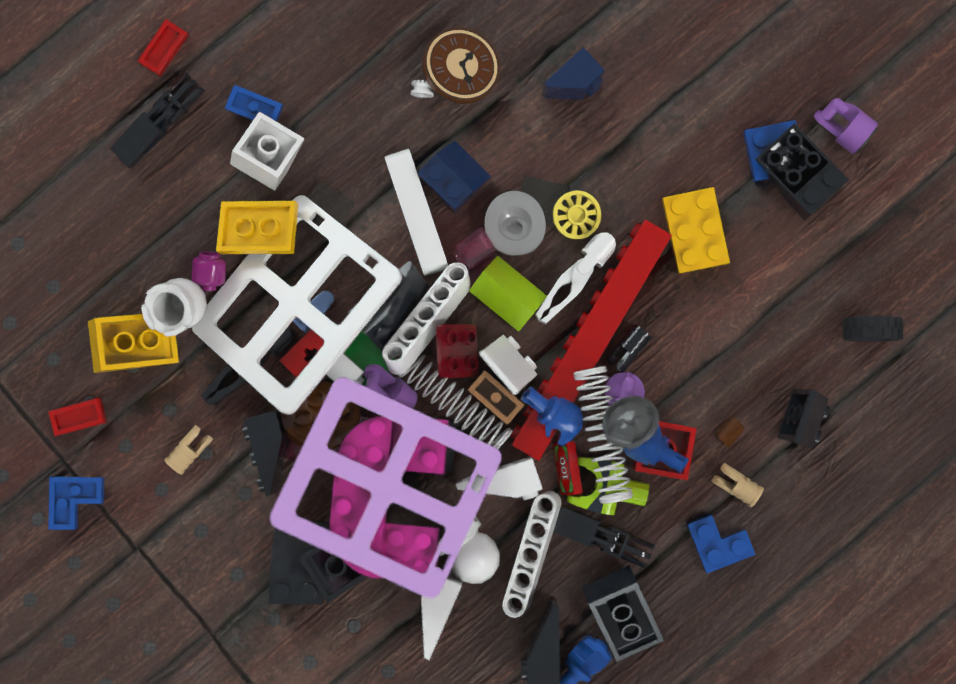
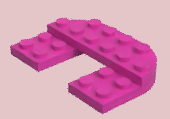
[330,416,449,579]

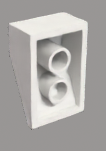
[479,334,537,395]
[456,456,542,500]
[421,567,462,660]

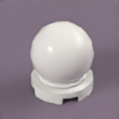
[142,278,207,336]
[438,516,500,584]

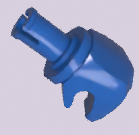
[521,386,583,446]
[623,424,689,473]
[560,635,613,684]

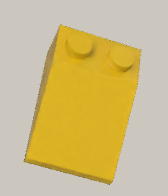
[88,314,179,373]

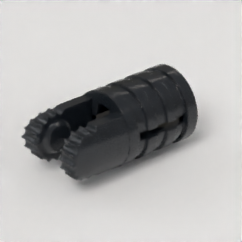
[605,324,652,373]

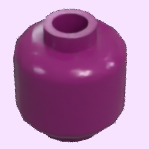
[192,252,226,291]

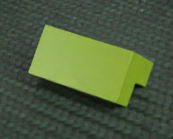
[469,256,547,332]

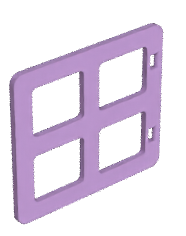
[270,378,501,598]

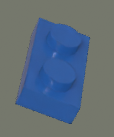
[224,85,283,122]

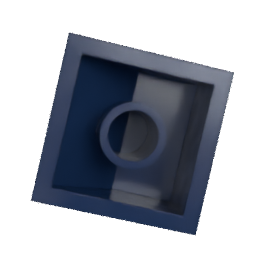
[542,47,605,100]
[417,141,491,213]

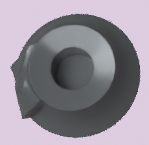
[602,396,659,450]

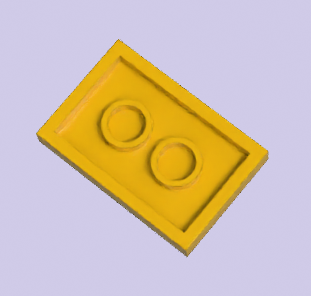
[662,187,730,274]
[216,201,299,254]

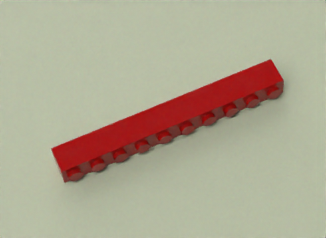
[510,219,672,461]

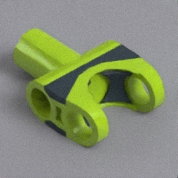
[567,457,649,515]

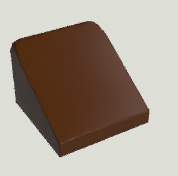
[714,417,744,447]

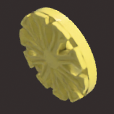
[552,191,601,239]

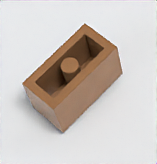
[468,370,524,425]

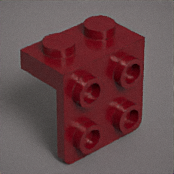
[436,324,479,378]

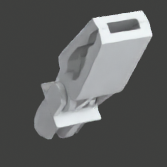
[535,232,616,324]

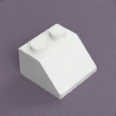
[230,112,304,191]

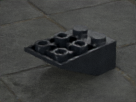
[755,124,849,220]
[242,410,289,497]

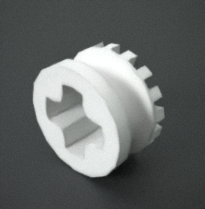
[411,80,434,98]

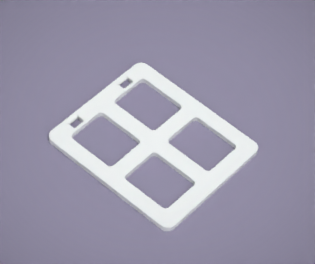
[192,195,402,414]

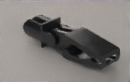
[110,72,205,169]
[202,326,294,405]
[542,503,655,569]

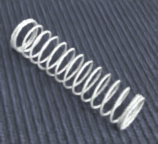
[399,355,513,449]
[573,366,633,504]

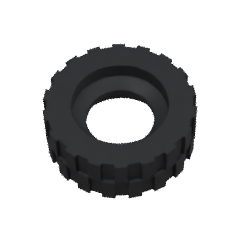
[843,316,903,342]

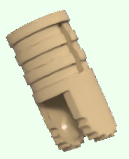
[164,425,213,475]
[711,463,764,507]

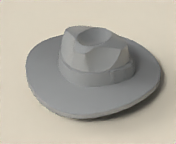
[485,191,546,255]

